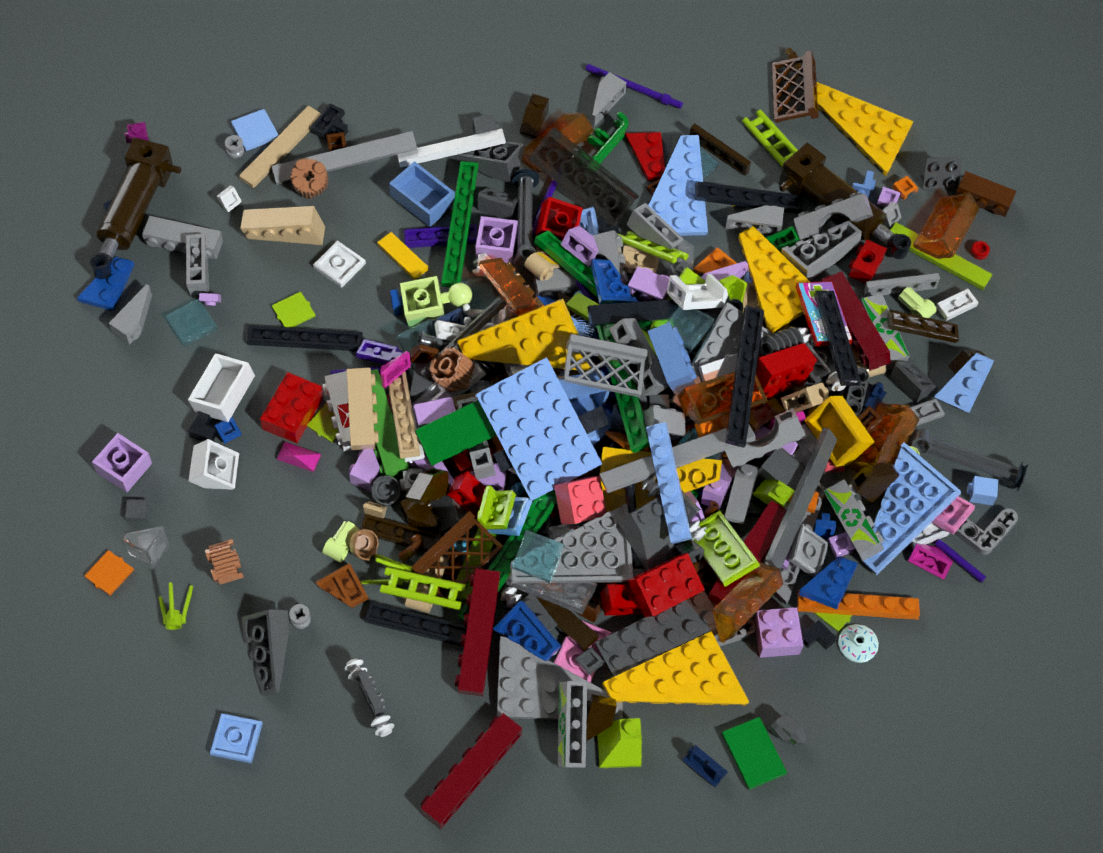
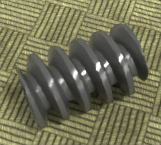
[760,327,804,356]

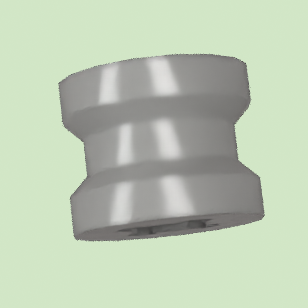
[225,135,244,158]
[289,604,311,629]

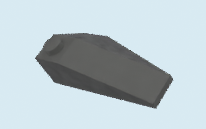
[448,141,525,182]
[242,609,289,696]

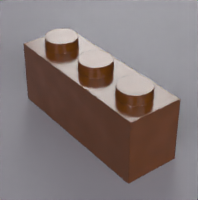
[955,171,1016,217]

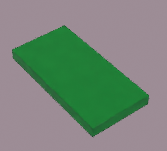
[415,400,497,466]

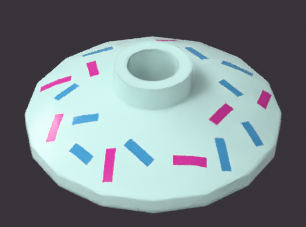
[838,624,879,663]

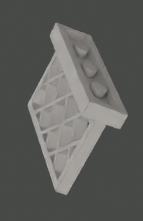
[563,334,648,397]

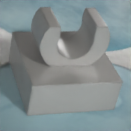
[883,202,902,228]

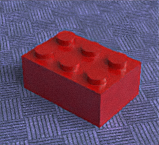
[753,343,817,399]
[260,372,323,444]
[628,553,705,617]

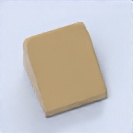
[363,501,387,518]

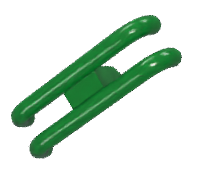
[577,112,629,172]

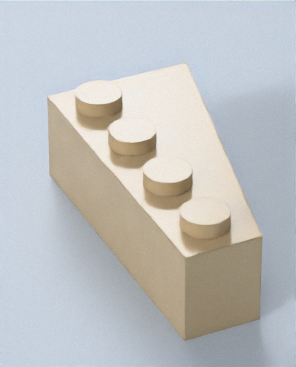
[240,206,325,245]
[347,368,379,450]

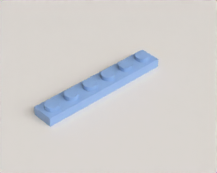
[646,422,692,544]

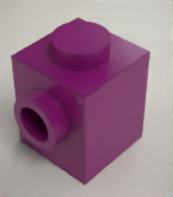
[125,122,149,144]

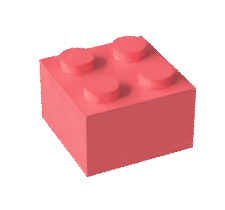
[554,476,607,524]

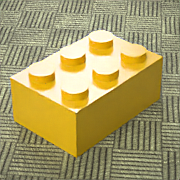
[804,396,874,467]

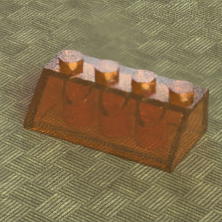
[522,113,594,173]
[913,192,979,259]
[476,258,544,316]
[677,372,768,425]
[847,403,920,472]
[712,563,783,643]

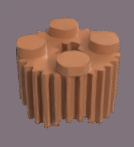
[290,158,329,199]
[429,347,475,392]
[205,539,244,585]

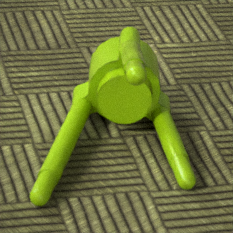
[361,554,412,585]
[159,582,193,630]

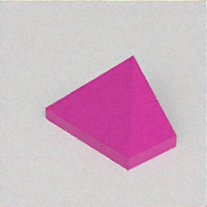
[381,351,411,388]
[277,442,321,472]
[908,543,953,580]

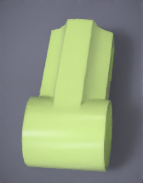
[898,287,937,318]
[322,521,359,563]

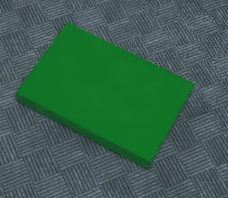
[721,717,787,790]

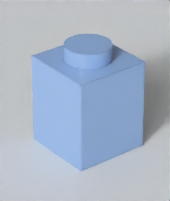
[967,476,998,506]

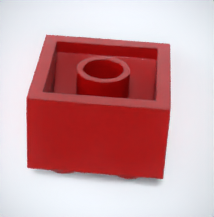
[535,197,583,242]

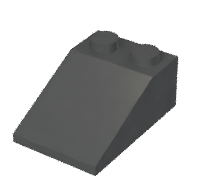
[618,498,676,571]

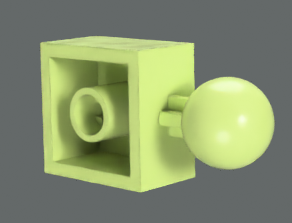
[400,276,472,326]

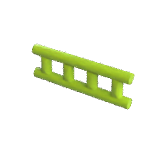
[742,109,798,167]
[618,231,689,264]
[380,567,466,610]

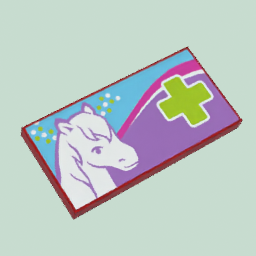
[796,281,853,346]

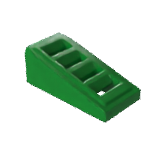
[765,226,800,253]

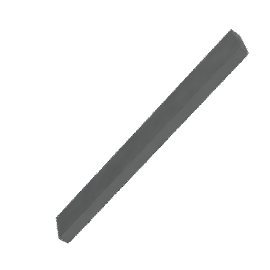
[765,428,837,571]

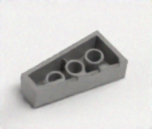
[781,221,862,281]

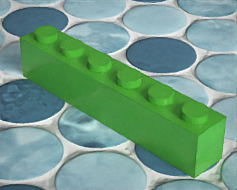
[371,369,409,480]

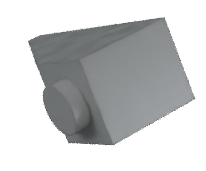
[591,72,627,127]
[626,203,684,249]
[725,205,784,235]
[186,234,209,295]
[109,284,152,345]
[725,464,758,524]

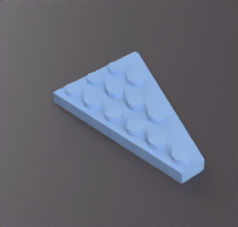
[648,135,708,236]
[862,442,961,575]

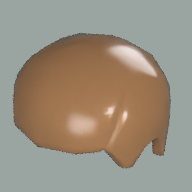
[349,529,379,560]

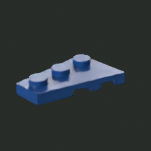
[77,257,134,311]
[591,259,638,305]
[799,556,858,609]
[493,601,562,661]

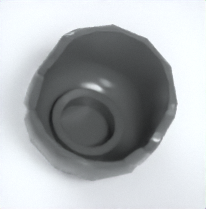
[371,475,401,505]

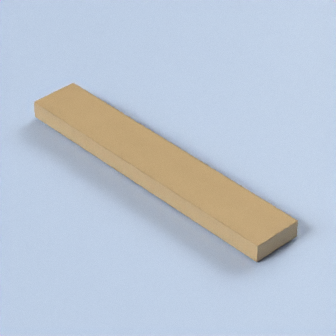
[239,106,321,188]
[388,372,420,459]

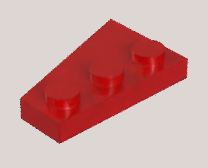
[625,132,665,181]

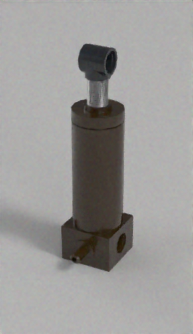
[90,137,181,279]
[778,142,911,259]

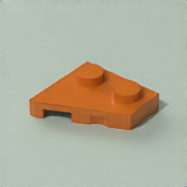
[693,247,737,275]

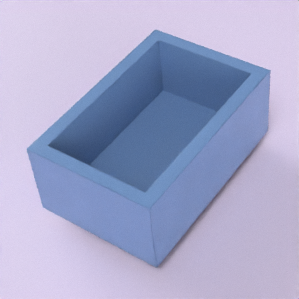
[389,161,455,227]
[648,322,697,394]
[558,370,610,416]

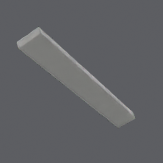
[272,131,417,185]
[600,425,755,493]

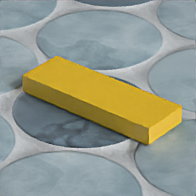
[377,232,428,280]

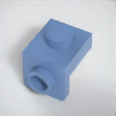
[852,170,876,198]

